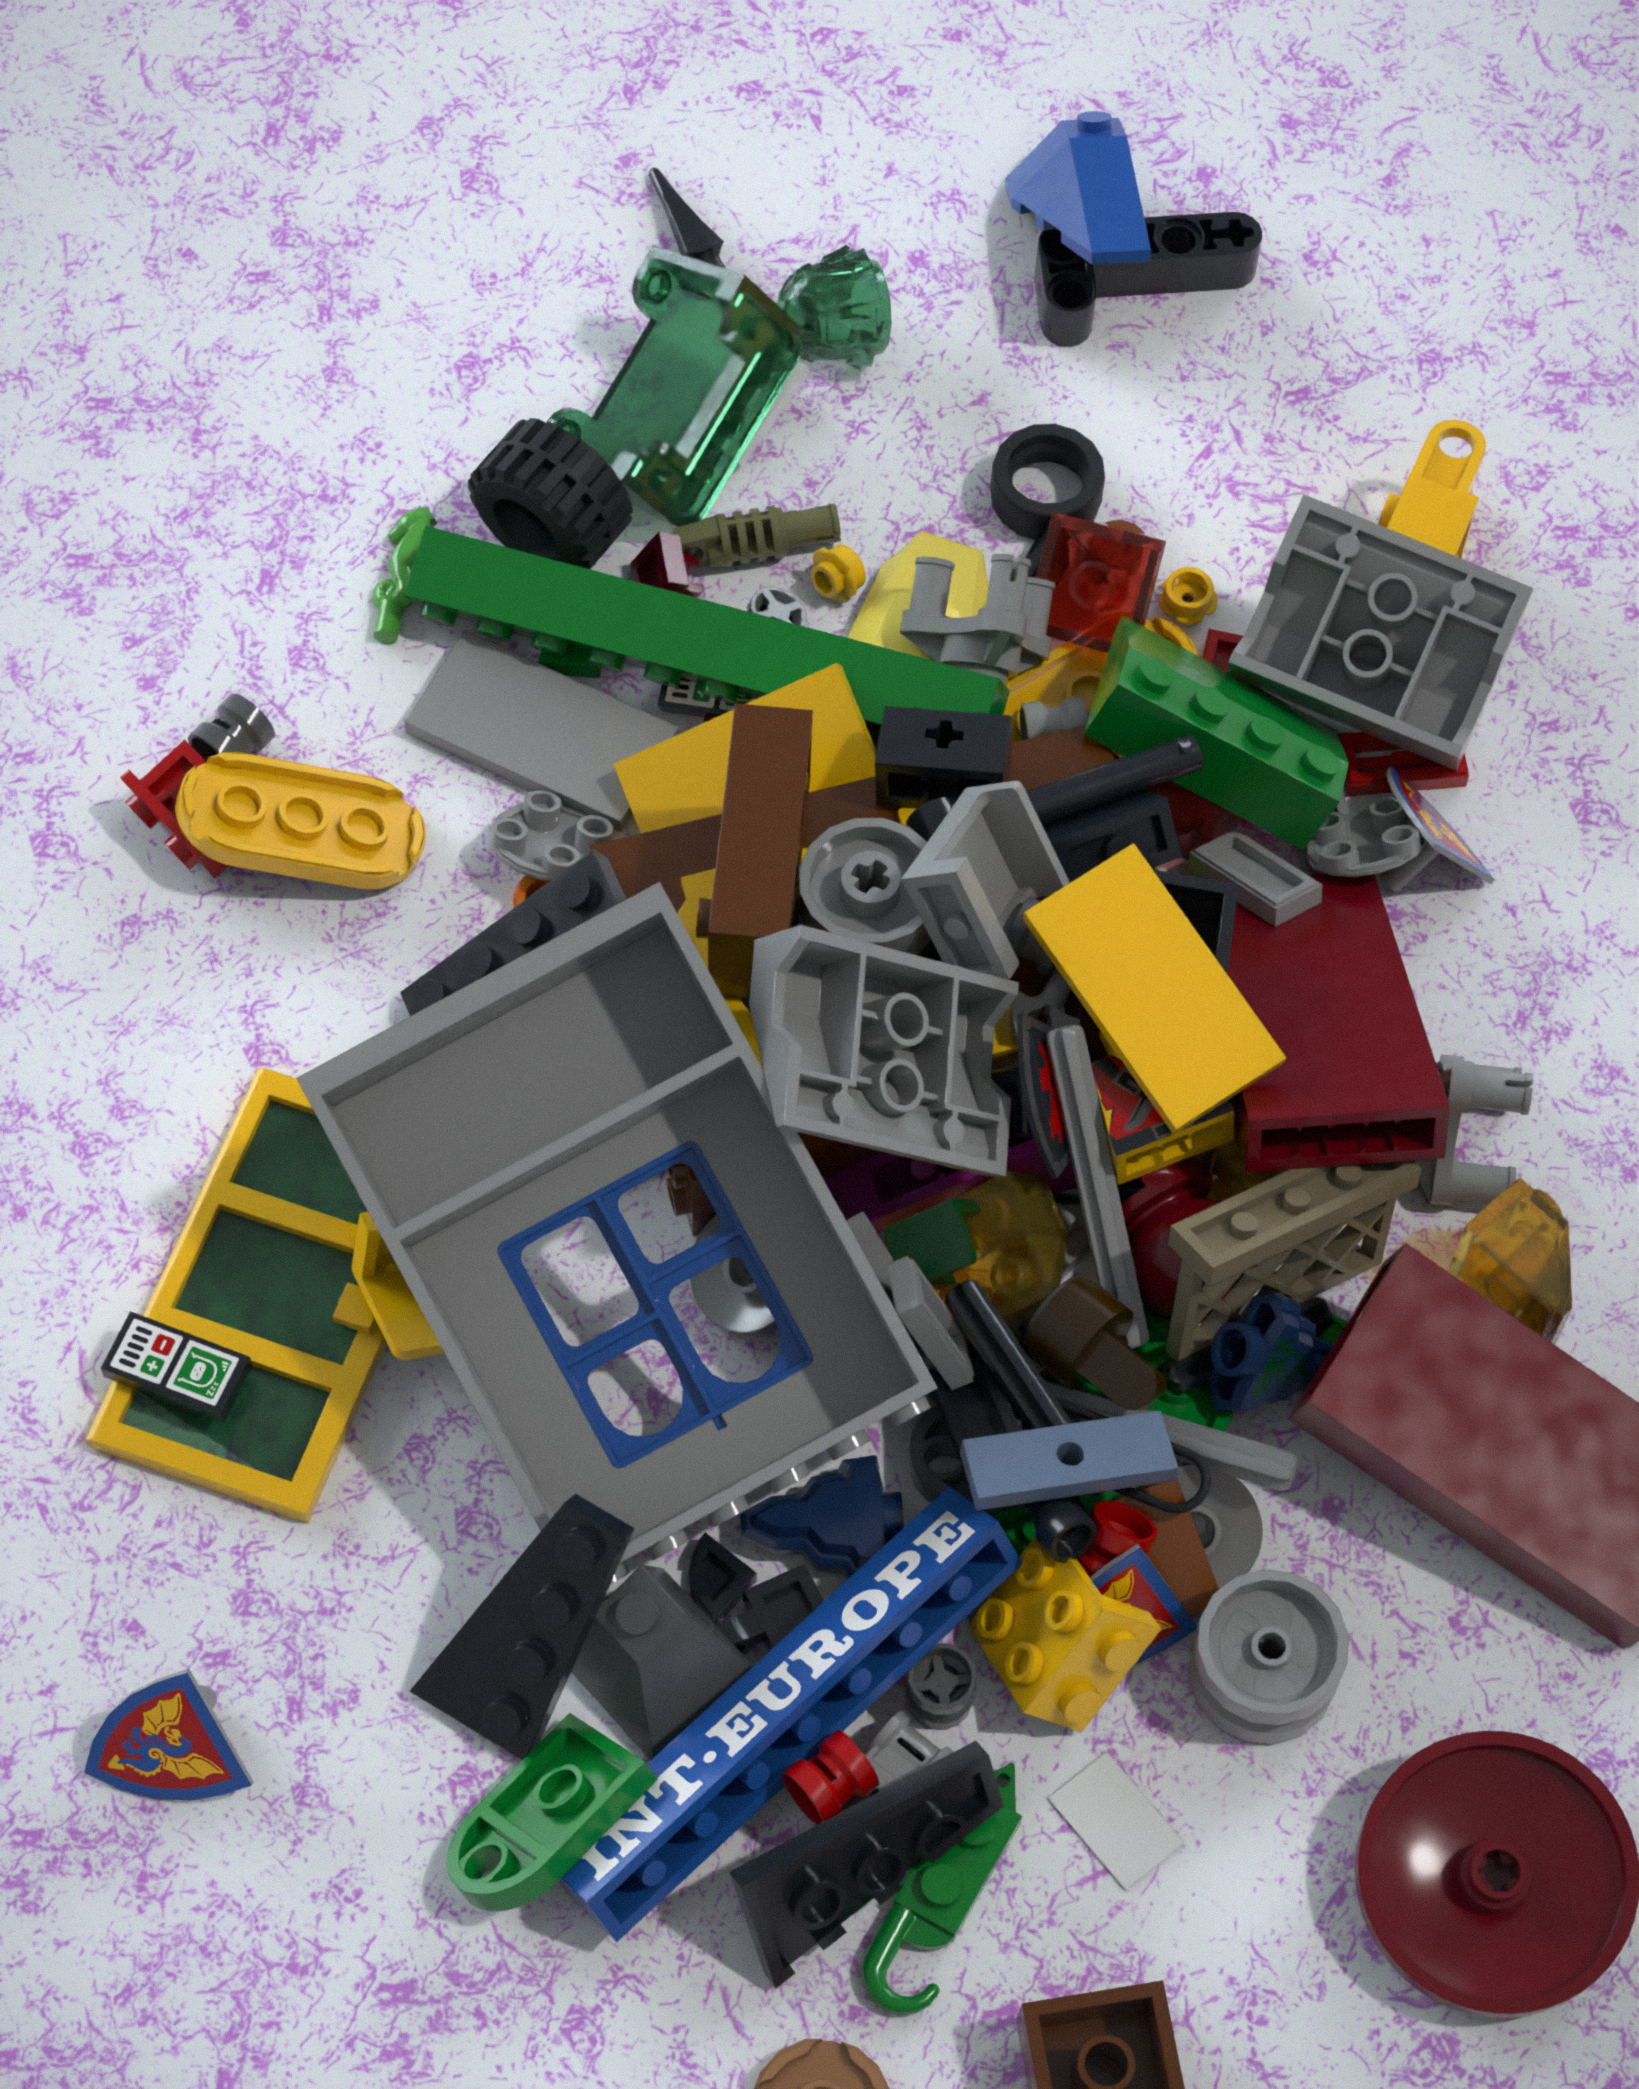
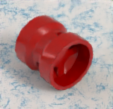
[1077,1501,1157,1577]
[781,1730,879,1825]

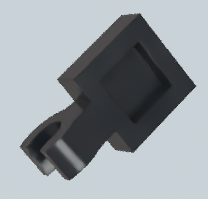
[715,1563,824,1655]

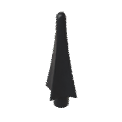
[649,167,726,285]

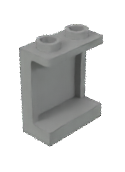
[901,781,1070,980]

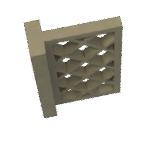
[1165,1160,1422,1361]

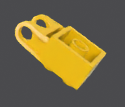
[1378,419,1486,559]

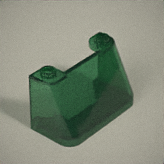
[546,245,803,527]

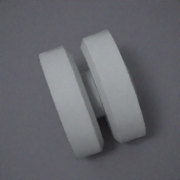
[798,818,934,957]
[1188,1569,1349,1744]

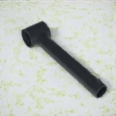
[906,733,1204,842]

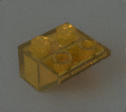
[936,1171,1068,1340]

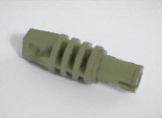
[673,503,841,568]

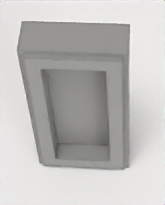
[1188,829,1323,927]
[886,1256,975,1390]

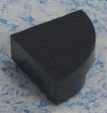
[689,1532,757,1624]

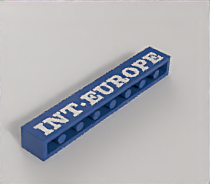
[559,1486,1023,1942]

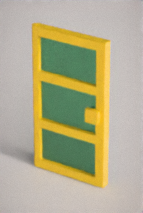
[84,1068,387,1523]

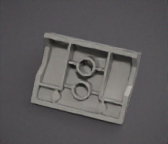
[1228,494,1533,771]
[749,925,1019,1178]

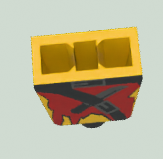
[1091,1032,1234,1185]

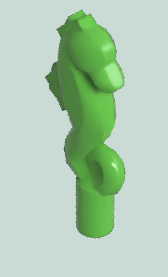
[372,506,437,644]

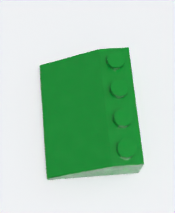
[1083,616,1349,850]

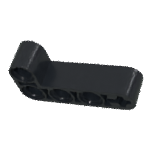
[1034,212,1262,347]

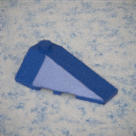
[1005,111,1151,264]

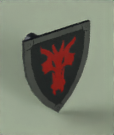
[991,1013,1071,1179]

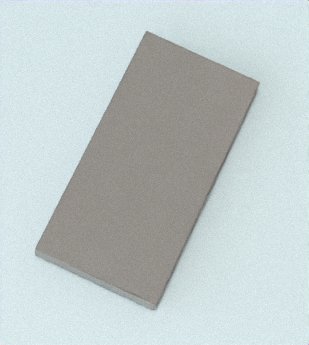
[404,630,679,832]

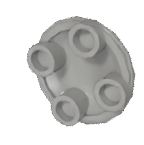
[489,790,613,881]
[1304,797,1427,877]

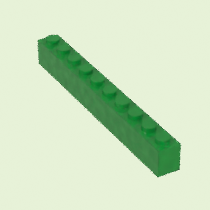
[404,526,1010,742]

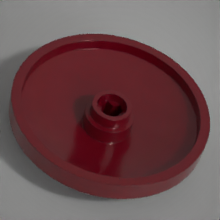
[1355,1731,1639,2018]

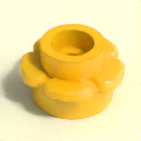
[810,545,866,603]
[1158,567,1218,625]

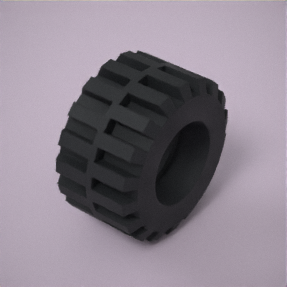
[468,418,633,569]

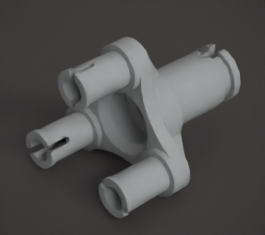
[900,554,1056,687]
[1414,1054,1533,1208]

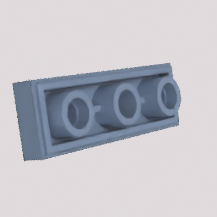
[960,1410,1178,1511]

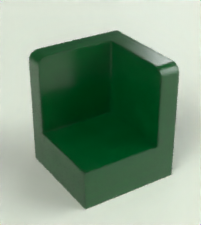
[883,1198,981,1291]

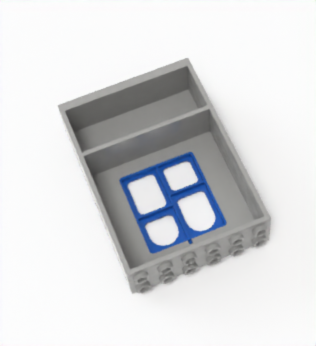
[296,882,938,1584]

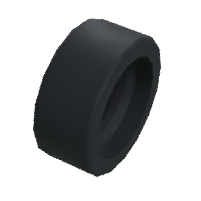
[990,424,1105,540]

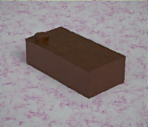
[696,703,813,998]
[1016,1980,1185,2089]

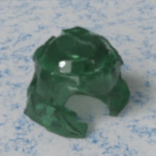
[772,245,892,370]

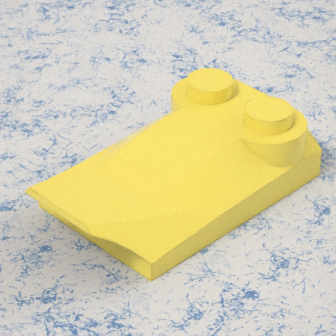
[847,531,989,734]

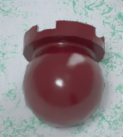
[1121,1157,1244,1323]

